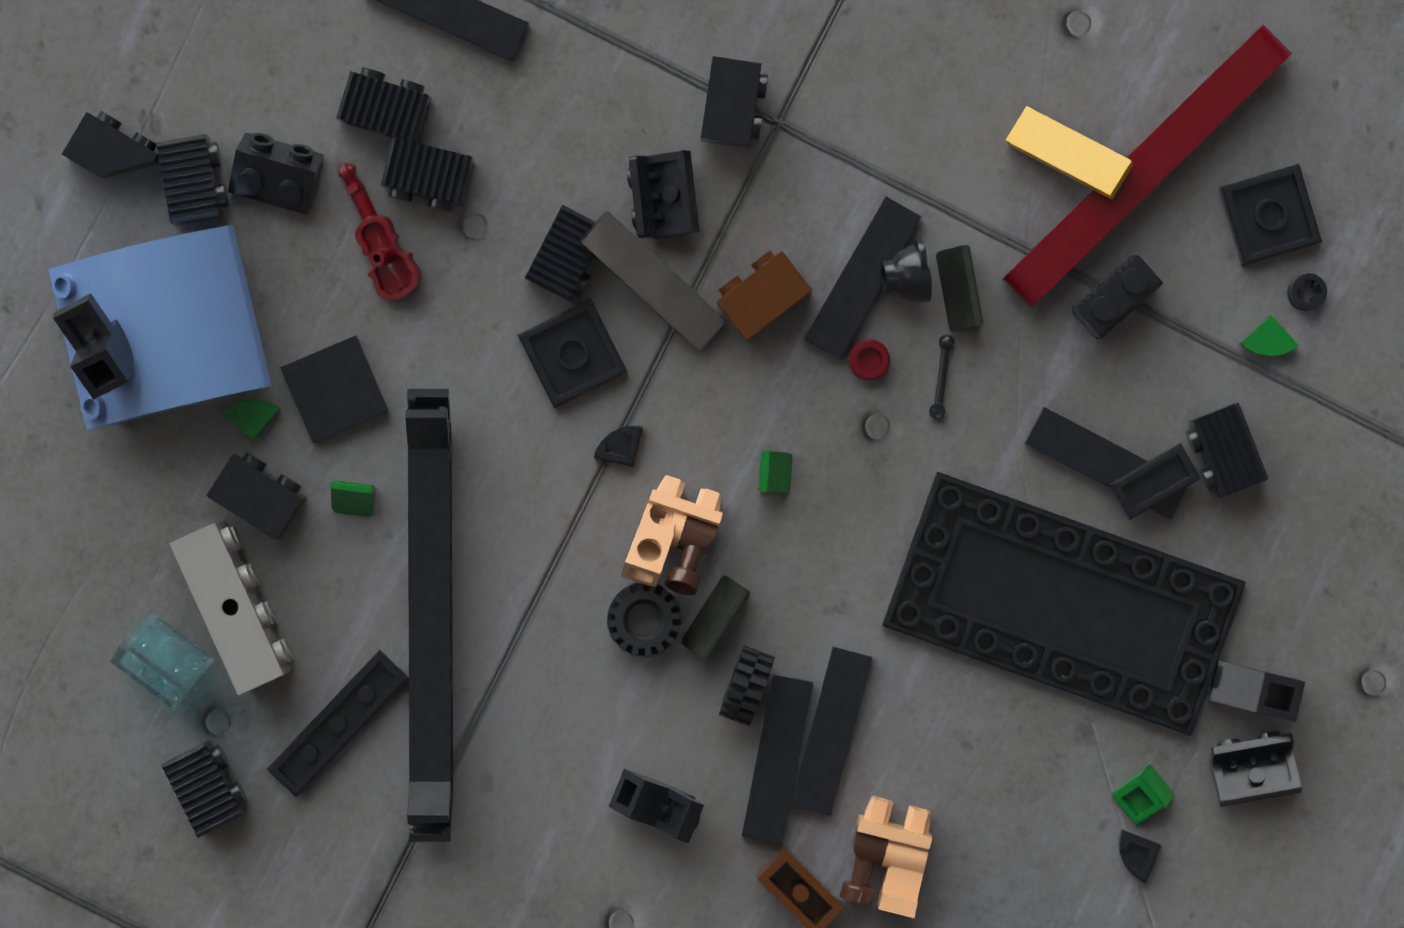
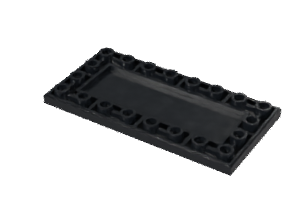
[882,471,1246,736]

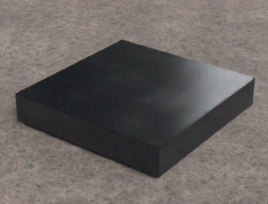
[1219,164,1322,266]
[518,298,627,409]
[280,335,389,443]

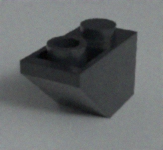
[62,111,160,178]
[1209,660,1305,722]

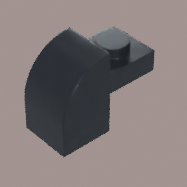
[53,293,134,400]
[609,769,704,843]

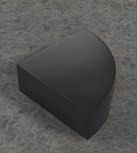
[594,425,643,467]
[1119,829,1161,883]

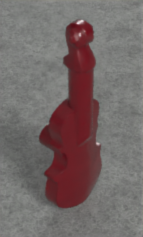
[338,163,422,300]

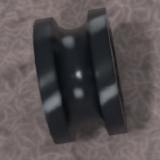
[1287,273,1327,311]

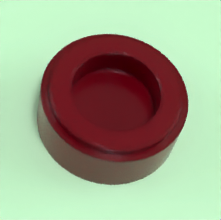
[849,339,890,381]

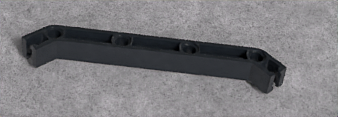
[405,389,453,842]

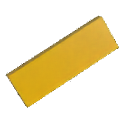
[1005,106,1134,200]

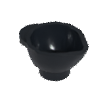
[880,238,932,302]

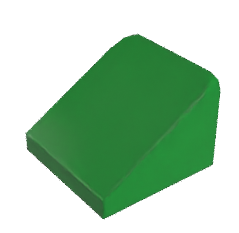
[758,451,793,494]
[331,480,376,516]
[1111,764,1174,827]

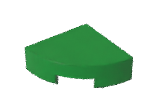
[1239,315,1299,356]
[222,399,280,440]

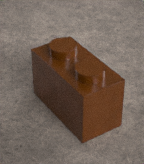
[716,251,812,341]
[756,845,845,928]

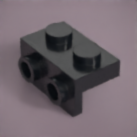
[228,133,324,214]
[627,150,700,239]
[1209,731,1302,807]

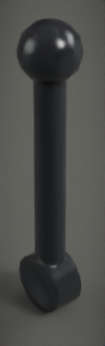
[929,334,955,419]

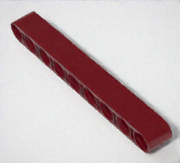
[1002,24,1292,309]

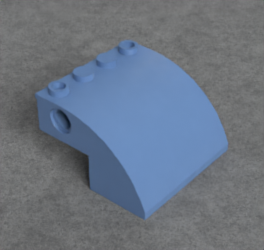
[48,225,272,430]

